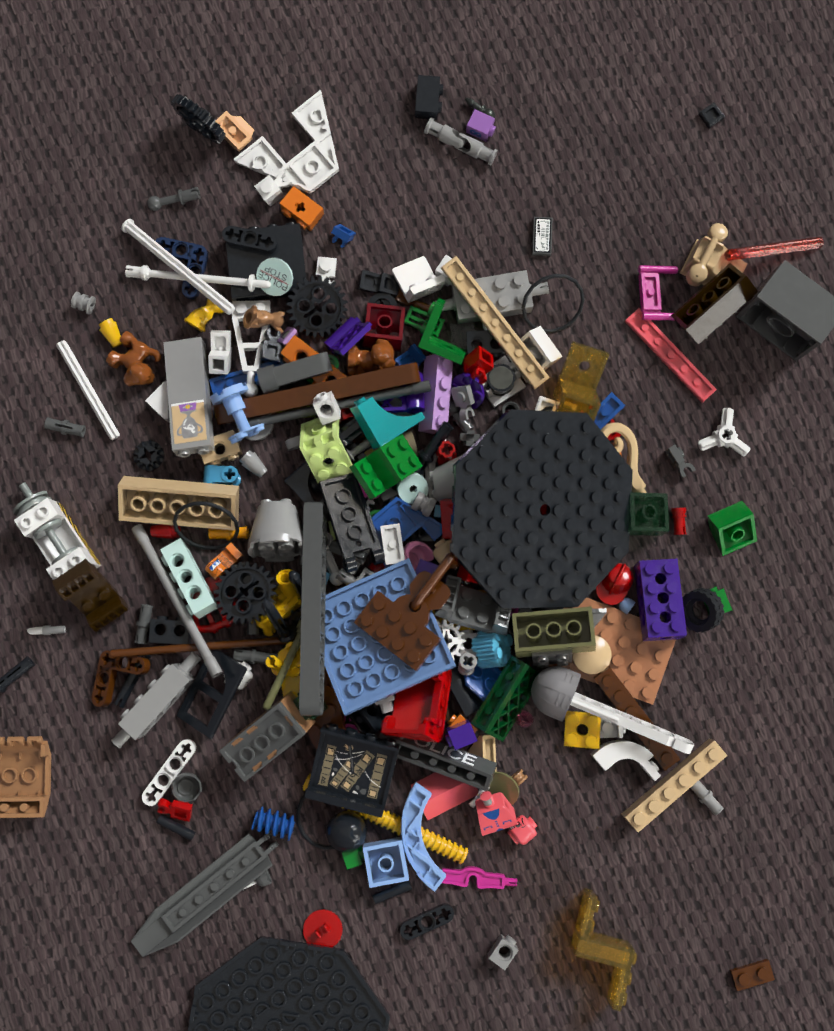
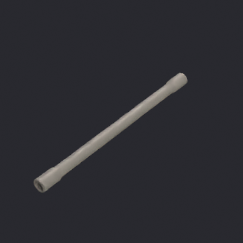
[131,524,223,678]

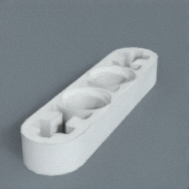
[142,739,196,806]

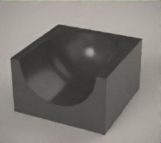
[736,260,834,361]

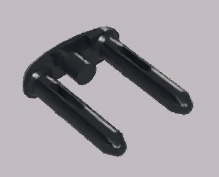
[262,571,302,643]

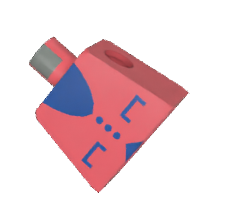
[475,791,517,836]

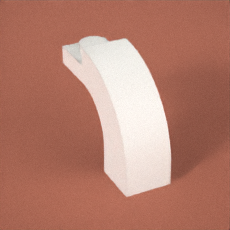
[590,740,661,781]

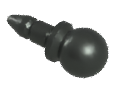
[465,98,495,118]

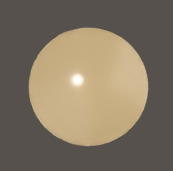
[572,635,611,674]

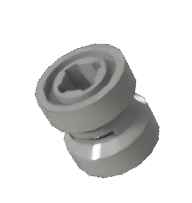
[411,491,437,517]

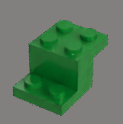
[349,434,423,500]

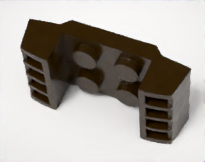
[52,558,128,632]

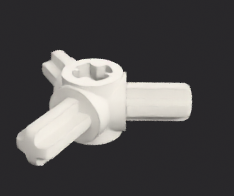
[698,408,750,456]

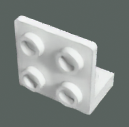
[392,256,446,303]

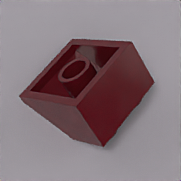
[363,303,405,351]

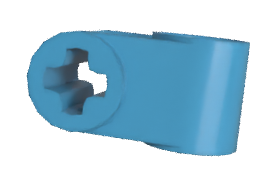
[203,465,241,486]

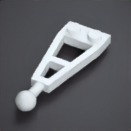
[232,300,271,398]

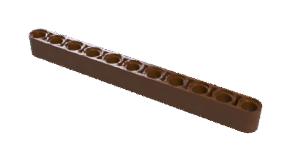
[214,362,421,425]

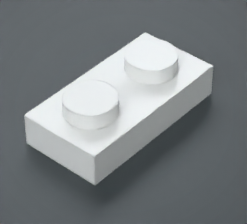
[380,523,405,565]

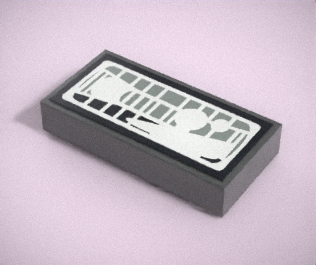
[532,217,553,256]

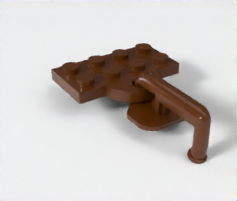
[354,553,460,671]

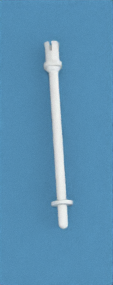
[125,265,271,292]

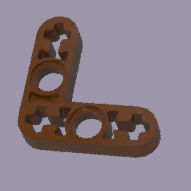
[92,651,151,707]

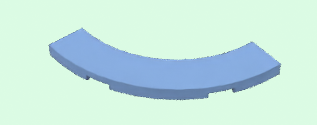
[401,782,446,892]

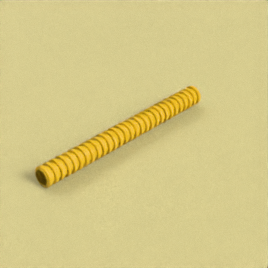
[302,774,468,865]

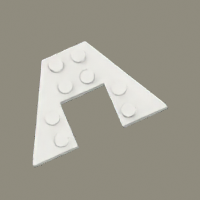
[234,90,339,194]

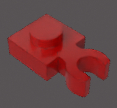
[157,798,193,822]

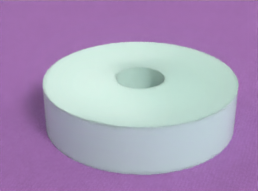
[397,472,428,504]

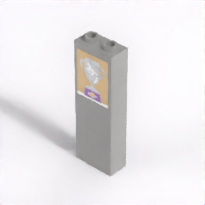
[163,337,215,457]

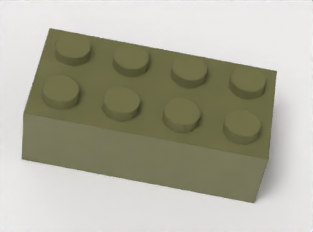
[512,607,596,658]

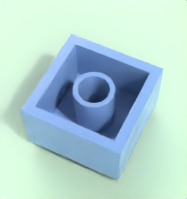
[363,837,409,888]

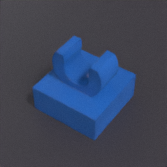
[331,224,356,248]

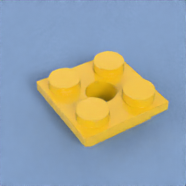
[564,711,601,749]

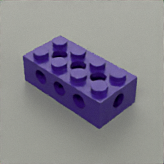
[634,559,687,641]

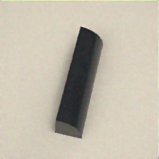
[444,638,483,716]

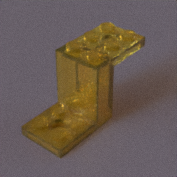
[553,341,609,421]
[570,888,637,1011]

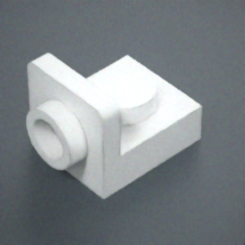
[600,718,626,738]

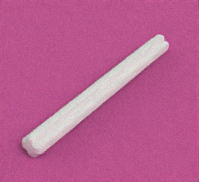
[56,340,120,440]

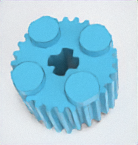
[471,631,513,669]

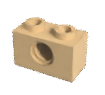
[201,430,243,466]

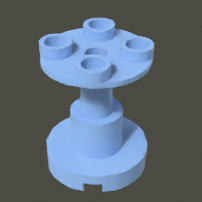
[210,382,265,444]

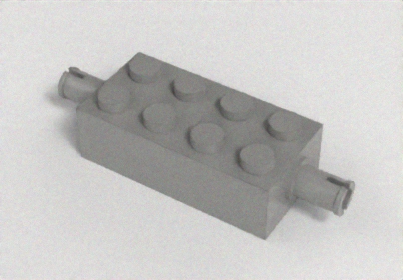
[435,270,549,325]
[111,651,201,748]

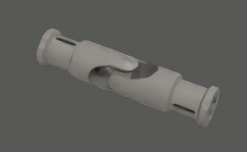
[424,117,498,166]

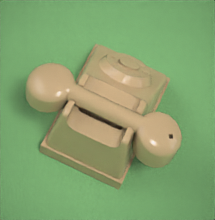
[680,223,748,286]

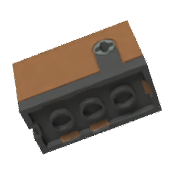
[219,691,316,782]

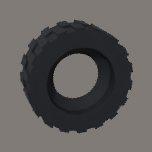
[682,588,724,633]

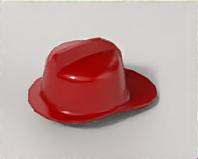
[596,563,634,605]

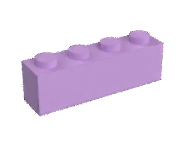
[418,354,453,434]

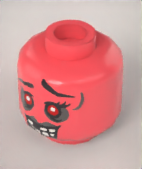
[508,815,537,845]

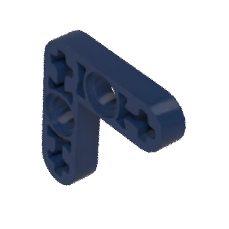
[155,237,208,299]

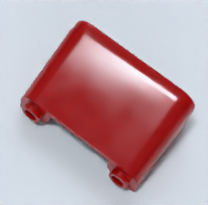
[381,669,452,743]

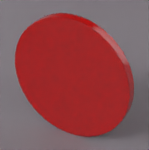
[303,909,343,947]

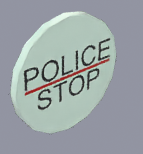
[256,258,293,296]

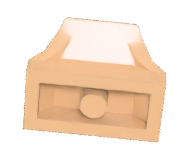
[215,111,254,152]

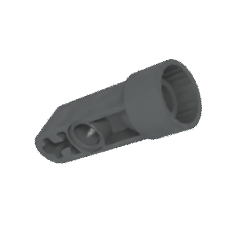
[257,352,333,394]

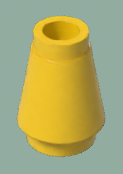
[99,318,123,348]

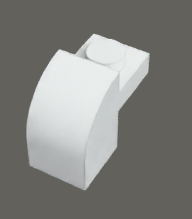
[208,330,232,374]

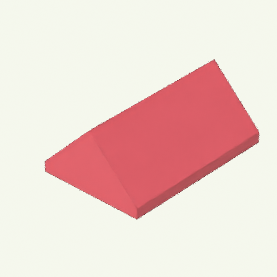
[411,772,479,820]

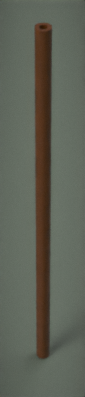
[110,637,288,658]

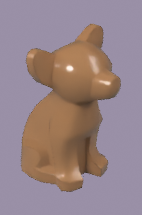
[243,305,285,334]

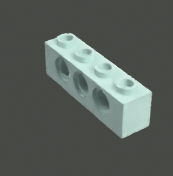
[160,538,218,619]

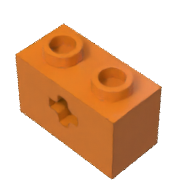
[280,186,324,231]

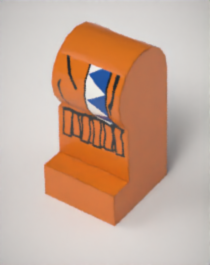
[205,543,243,581]

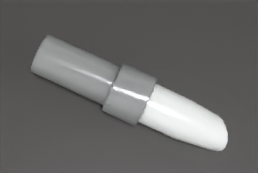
[27,625,66,635]

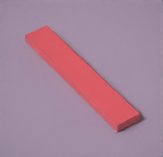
[624,308,717,403]

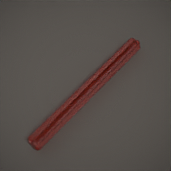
[724,237,824,261]

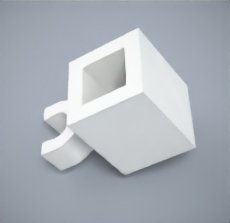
[254,171,292,206]

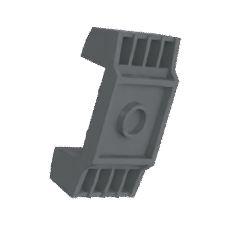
[434,575,512,636]

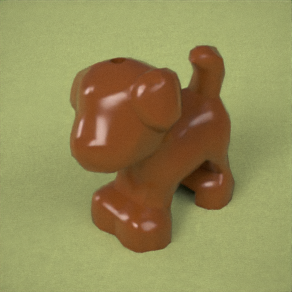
[106,331,161,386]
[348,339,396,376]

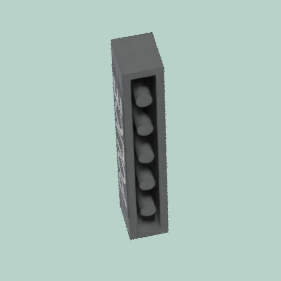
[379,732,497,791]

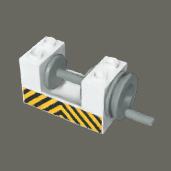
[12,482,101,580]

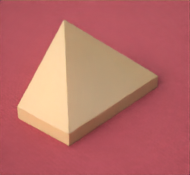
[468,734,497,772]

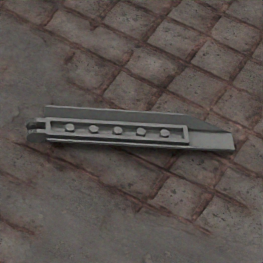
[131,832,279,957]

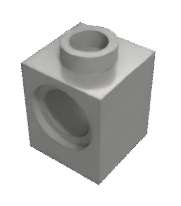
[487,934,519,970]

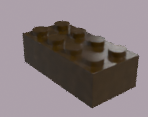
[671,263,758,344]

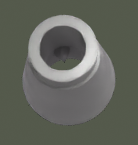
[239,450,267,478]

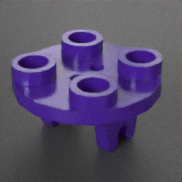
[451,373,485,409]

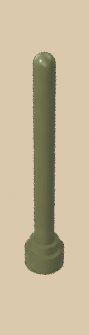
[263,620,301,710]

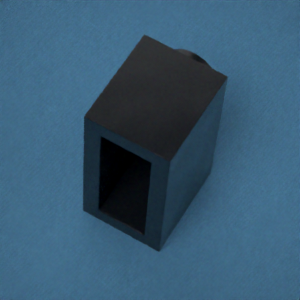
[415,75,443,120]

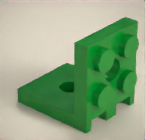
[418,298,467,365]

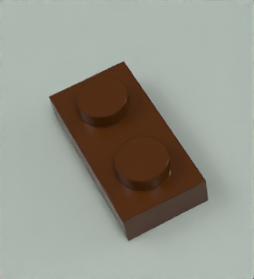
[730,959,775,991]

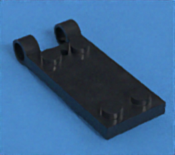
[318,473,385,573]

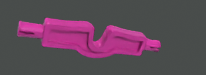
[441,866,517,889]

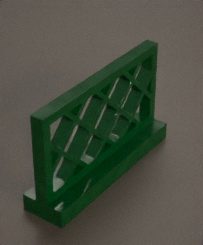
[471,656,539,742]

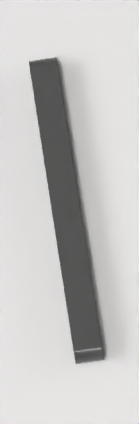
[299,501,327,716]

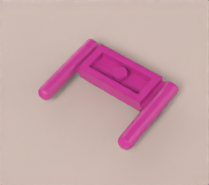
[638,265,679,320]

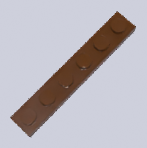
[594,666,681,771]

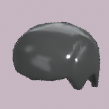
[171,772,202,803]

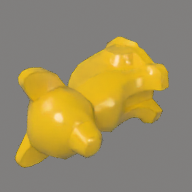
[184,298,224,332]

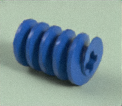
[251,806,295,841]

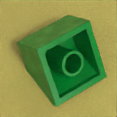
[708,501,757,556]

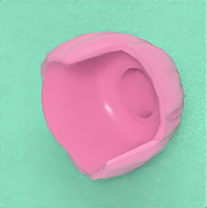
[403,541,434,571]

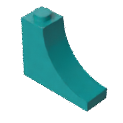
[350,397,425,449]

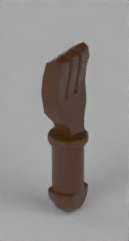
[395,291,431,313]

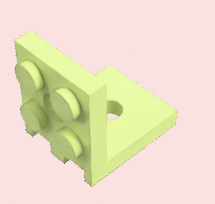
[299,418,353,485]

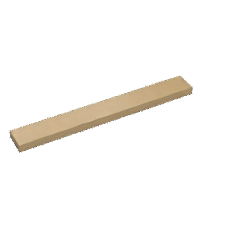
[441,256,550,390]

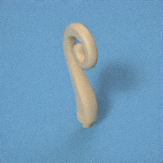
[601,422,647,497]

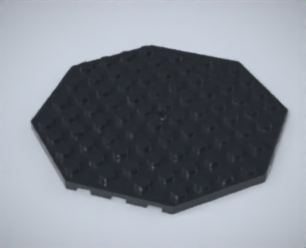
[450,409,633,608]
[188,936,390,1031]

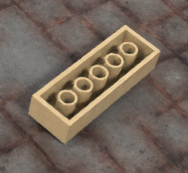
[118,476,239,530]

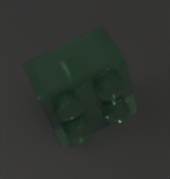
[628,492,669,536]

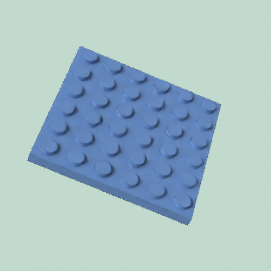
[324,558,456,716]

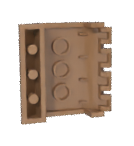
[0,736,51,818]

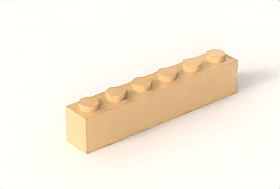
[622,738,727,832]

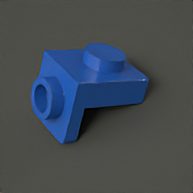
[394,344,426,367]

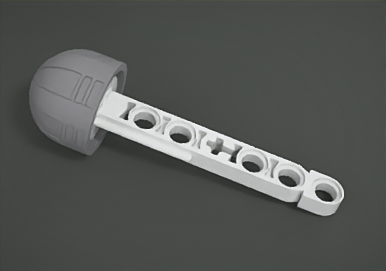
[531,666,694,754]

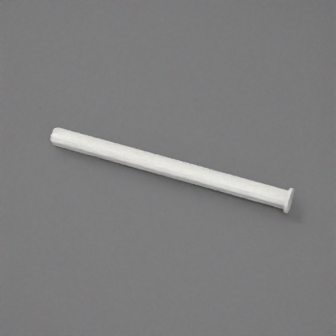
[121,219,235,315]

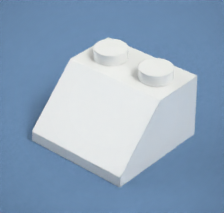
[506,326,562,383]

